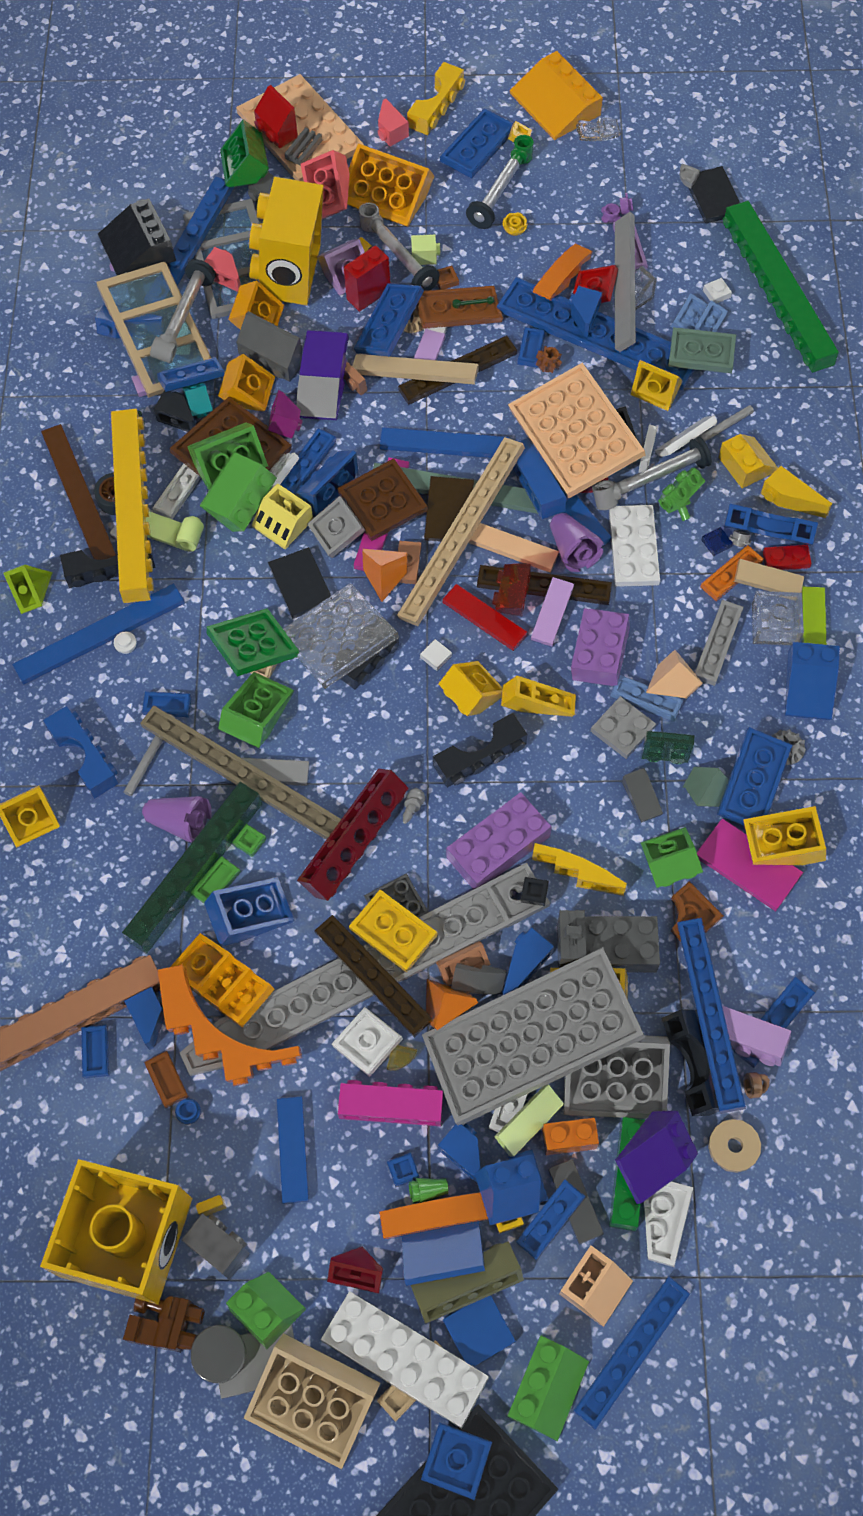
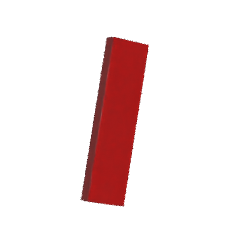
[443,584,527,651]

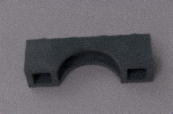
[60,536,156,588]
[433,713,528,788]
[662,1009,719,1116]

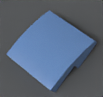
[670,293,728,332]

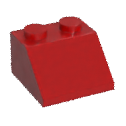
[254,85,298,149]

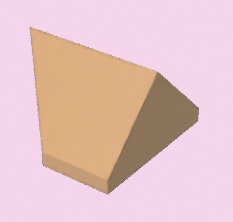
[646,650,703,699]

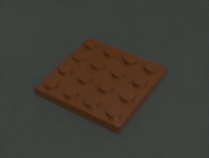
[170,397,292,477]

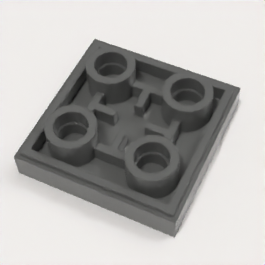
[364,873,428,918]

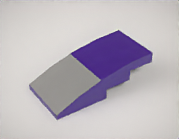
[296,330,349,421]

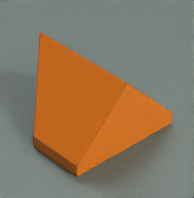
[362,549,407,602]
[426,979,478,1030]

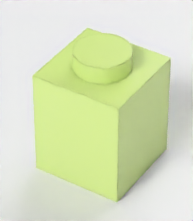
[411,234,440,265]

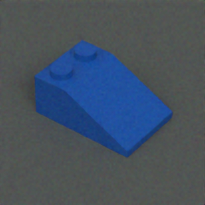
[785,642,840,720]
[204,877,294,947]

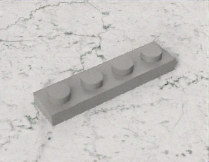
[695,600,743,686]

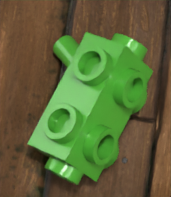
[658,468,705,521]

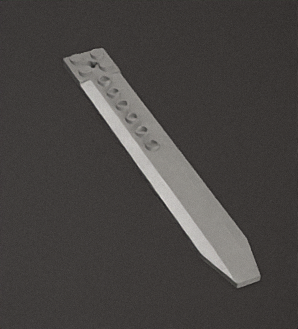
[180,863,550,1076]

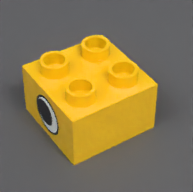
[249,177,324,306]
[40,1159,193,1305]

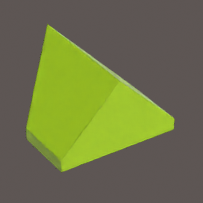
[3,564,53,614]

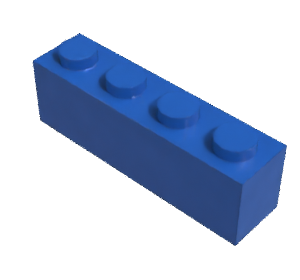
[513,438,568,519]

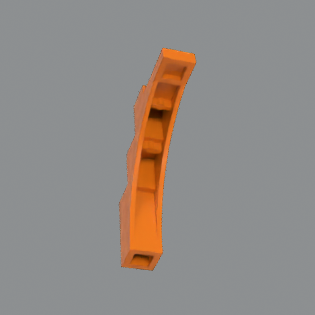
[158,965,302,1086]

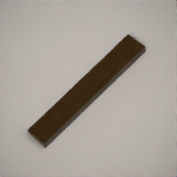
[398,335,517,405]
[477,565,612,605]
[314,915,433,1038]

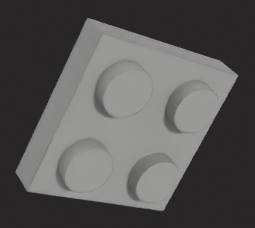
[307,496,365,558]
[590,696,656,759]

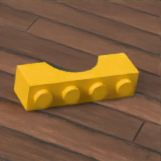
[407,62,465,135]

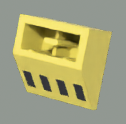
[252,483,313,550]

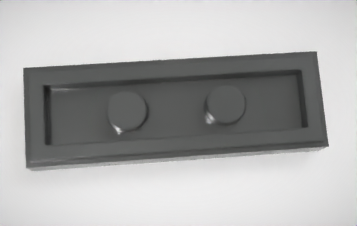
[548,1159,604,1245]

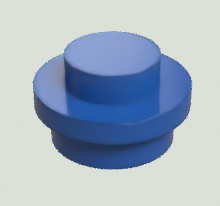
[175,1098,201,1125]

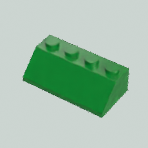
[220,119,269,187]

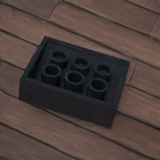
[98,198,176,276]

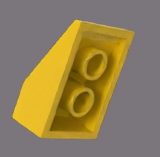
[743,806,826,865]

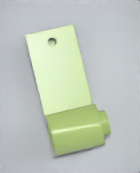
[146,511,204,551]

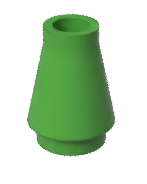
[409,1178,448,1203]

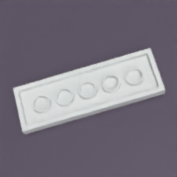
[321,1291,489,1429]

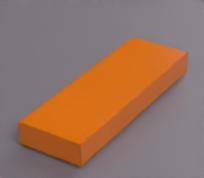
[700,545,764,602]

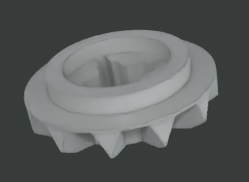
[772,729,806,765]

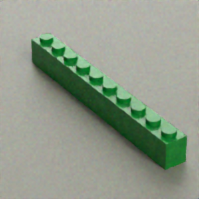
[723,200,839,373]

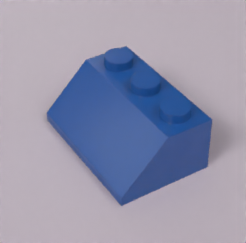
[295,450,359,518]

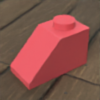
[378,99,409,147]
[204,247,241,292]

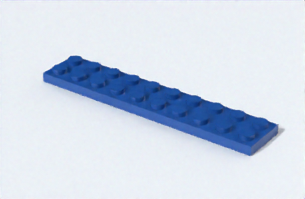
[497,277,695,390]

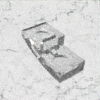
[576,117,621,141]

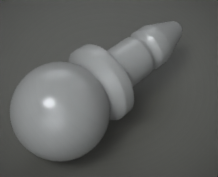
[403,788,425,824]

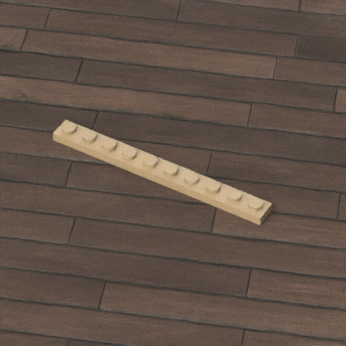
[397,437,525,626]

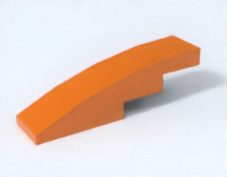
[533,243,593,300]
[379,1192,488,1239]

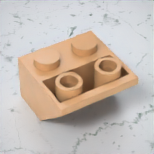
[559,1245,633,1327]

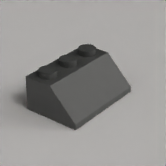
[236,311,302,382]

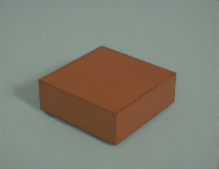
[437,265,459,290]

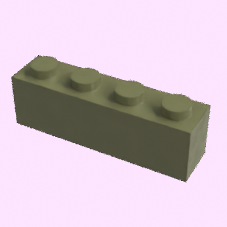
[410,1241,524,1324]

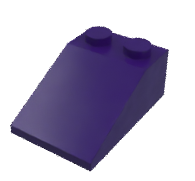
[615,1110,698,1204]

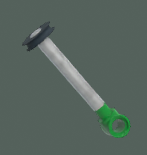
[466,135,534,229]

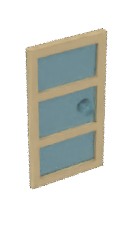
[96,262,211,398]

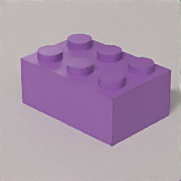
[571,608,630,686]

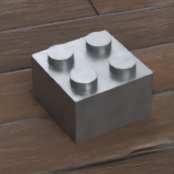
[182,1213,250,1280]

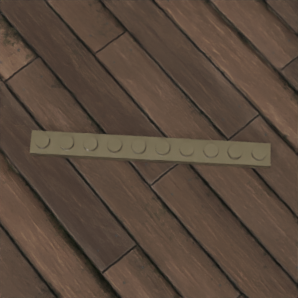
[140,706,341,840]

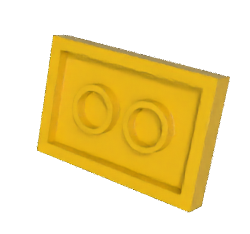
[349,890,438,973]

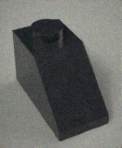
[154,390,195,432]

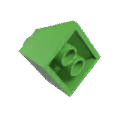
[187,422,268,490]
[200,452,277,532]
[507,1335,589,1442]

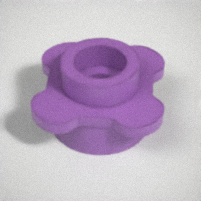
[620,193,633,214]
[601,203,621,223]

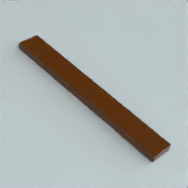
[41,424,116,560]

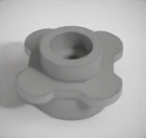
[729,530,751,547]

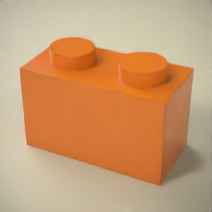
[542,1118,599,1156]

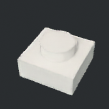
[703,278,732,304]

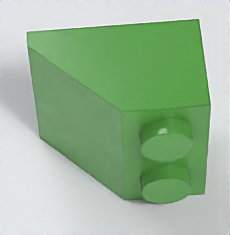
[641,827,703,888]
[226,1272,306,1350]

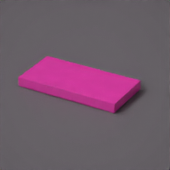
[697,819,803,912]

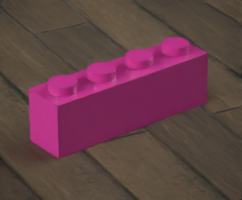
[338,1080,443,1127]

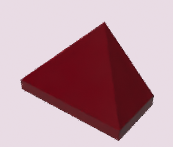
[327,1246,383,1294]

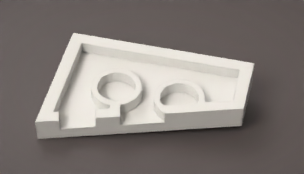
[644,1181,693,1267]

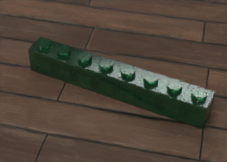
[122,782,262,954]

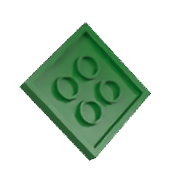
[206,608,299,677]

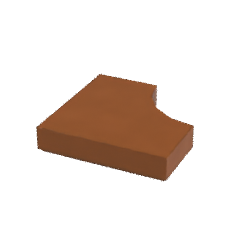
[671,881,724,942]

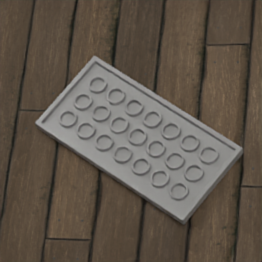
[422,948,646,1125]

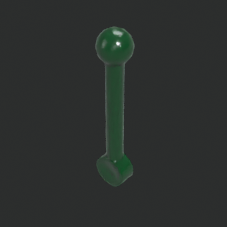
[452,296,495,308]

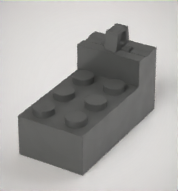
[557,910,660,973]

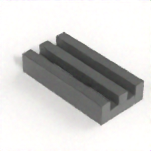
[285,127,322,166]

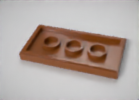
[416,286,503,329]

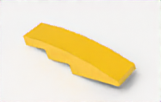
[532,843,627,896]

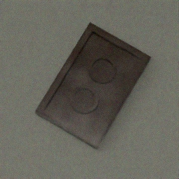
[424,476,474,542]

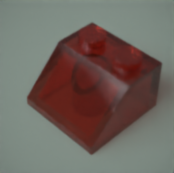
[492,563,531,617]

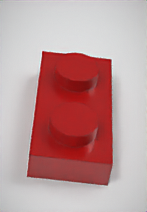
[763,545,812,570]

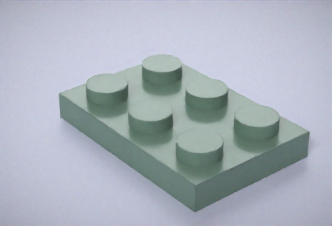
[668,327,736,374]

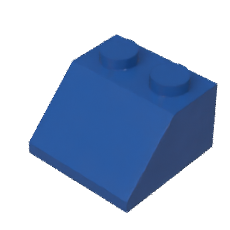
[475,1154,541,1226]

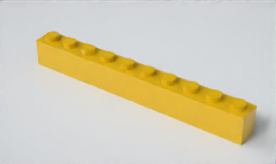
[111,409,154,603]

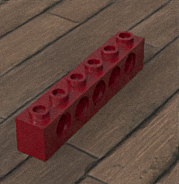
[297,768,409,901]

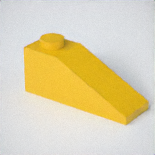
[761,466,833,518]
[501,675,576,717]

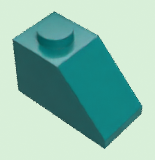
[182,382,213,418]

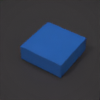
[387,1153,420,1188]

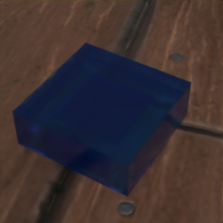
[701,527,733,557]

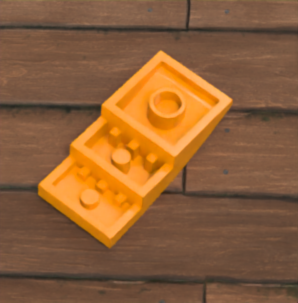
[170,933,275,1027]

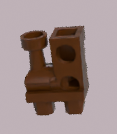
[123,1296,205,1353]

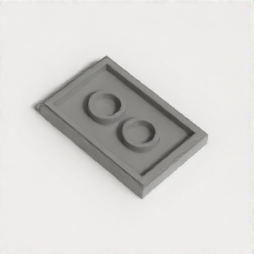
[219,1324,295,1399]

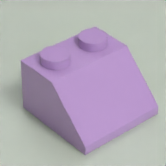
[317,239,364,295]

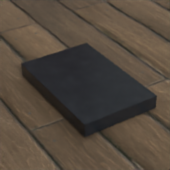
[689,166,740,224]
[268,547,334,619]

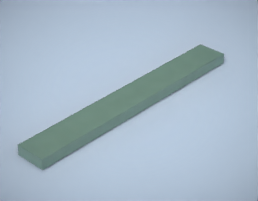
[373,463,538,514]

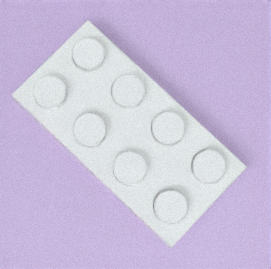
[609,505,660,587]

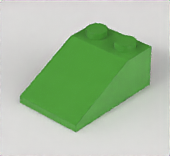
[218,672,294,748]

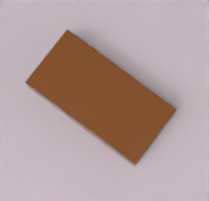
[144,1051,189,1108]

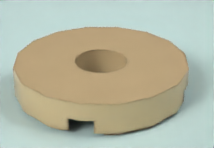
[708,1119,761,1173]

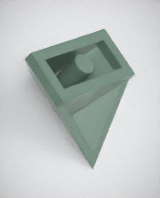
[683,767,729,807]

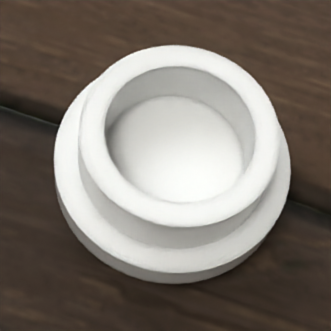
[114,632,137,654]

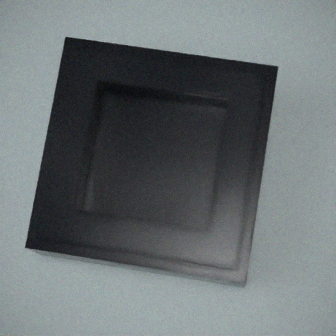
[521,877,549,906]

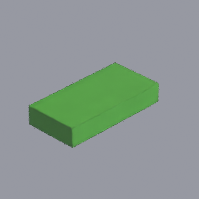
[191,856,241,904]

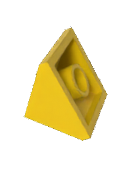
[630,360,682,411]
[0,786,60,848]

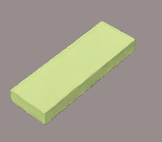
[494,1084,564,1157]

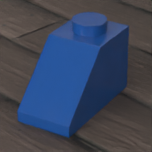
[569,286,602,337]
[124,987,165,1050]
[438,1123,480,1184]

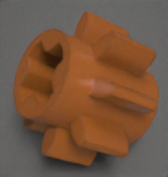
[536,346,562,373]

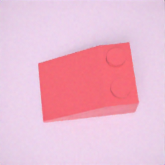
[300,150,350,219]

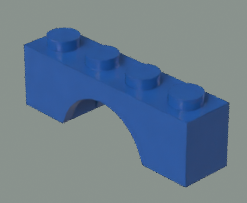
[724,504,818,546]
[43,706,118,799]

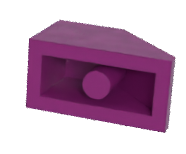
[268,390,302,439]

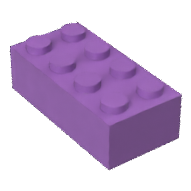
[446,792,552,890]

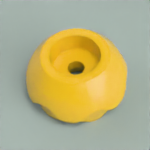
[503,212,527,236]

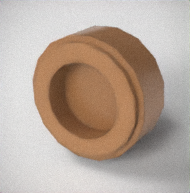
[743,1072,770,1099]

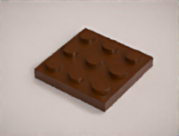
[338,458,428,541]

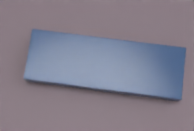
[610,675,683,721]

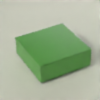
[232,824,266,857]

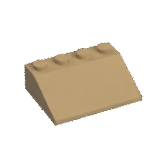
[244,1333,380,1469]

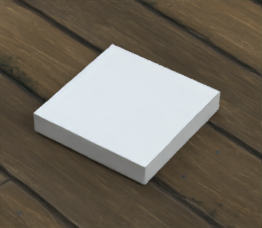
[332,1007,403,1077]

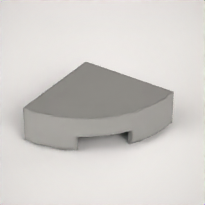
[679,163,700,189]

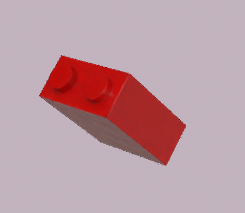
[344,245,390,312]

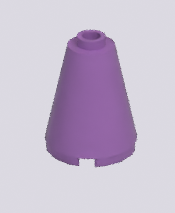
[550,513,604,572]
[142,796,212,844]

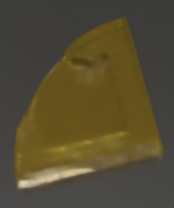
[387,1045,417,1071]

